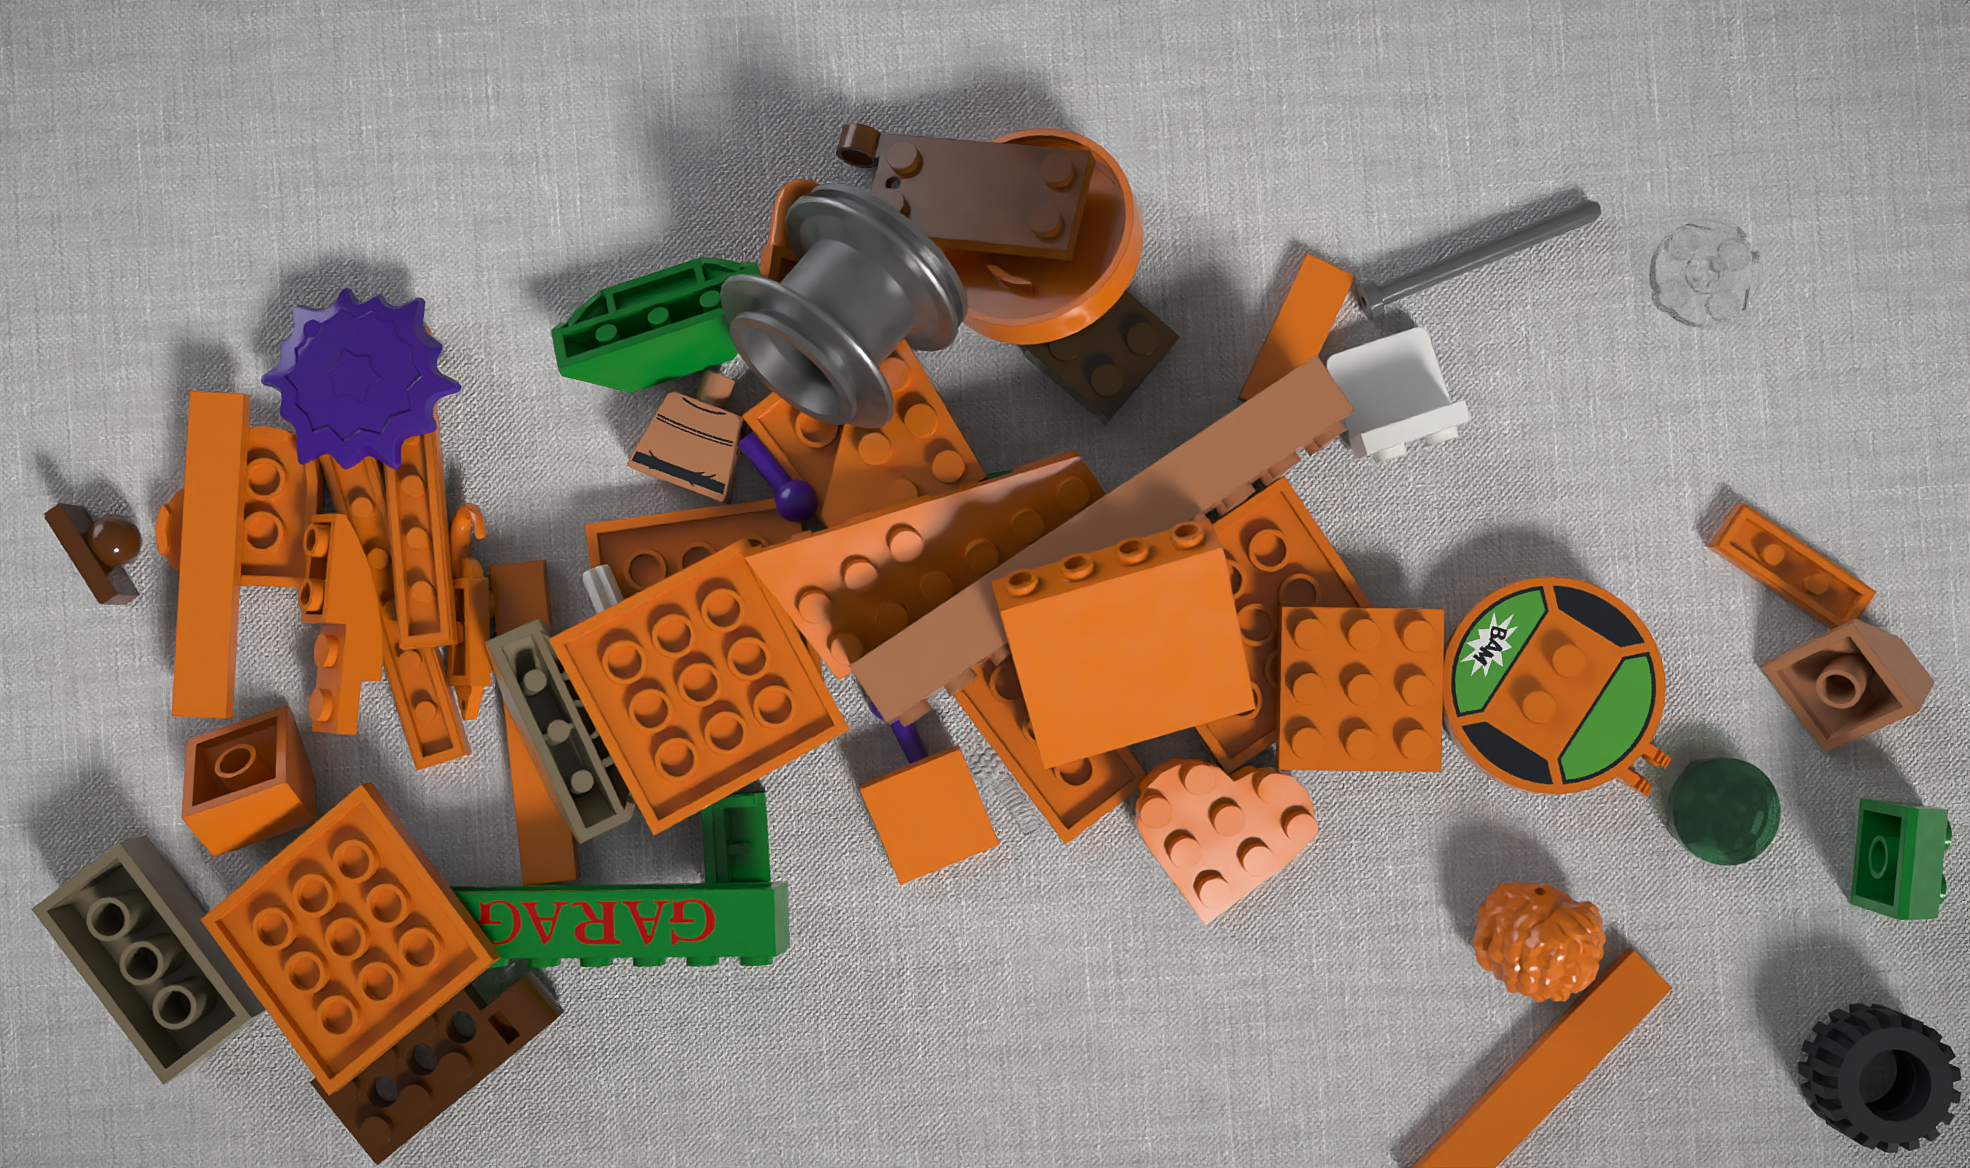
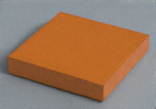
[859,744,1000,885]

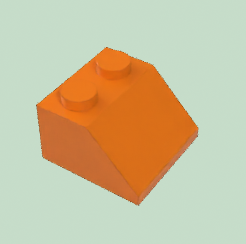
[181,705,316,857]

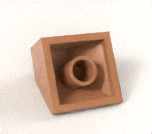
[1761,618,1935,753]

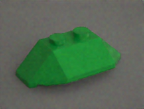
[550,257,761,393]

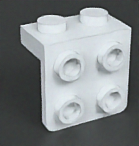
[1325,327,1471,464]

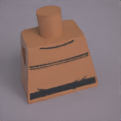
[627,370,746,504]

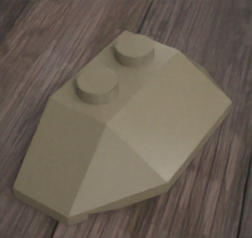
[485,619,636,844]

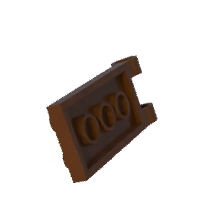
[836,123,1095,261]

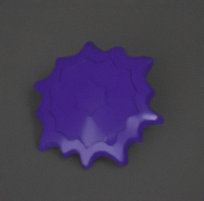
[260,288,462,470]

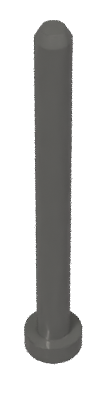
[1356,201,1602,320]

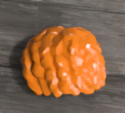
[1472,881,1606,1003]

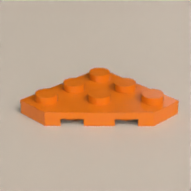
[821,339,990,528]

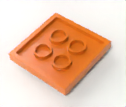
[1275,606,1445,772]

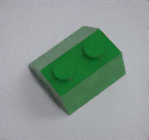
[1850,798,1952,920]

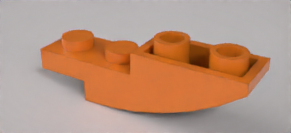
[298,513,383,735]

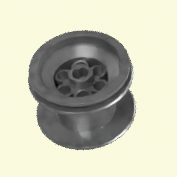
[720,183,968,428]

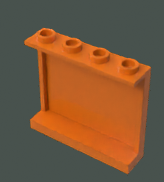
[991,518,1256,770]

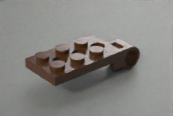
[310,970,565,1165]

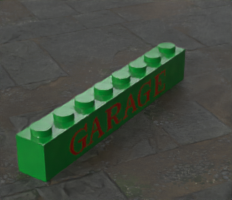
[449,882,790,968]

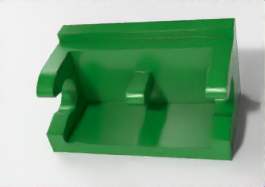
[701,791,771,883]

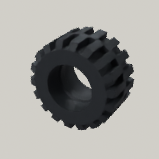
[1798,1003,1962,1153]

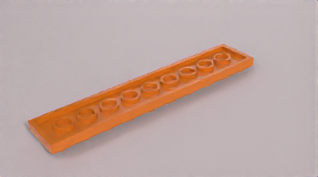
[742,392,1147,845]

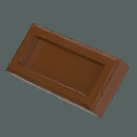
[44,503,143,605]

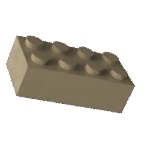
[32,835,267,1085]

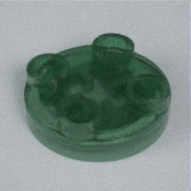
[1666,757,1781,866]

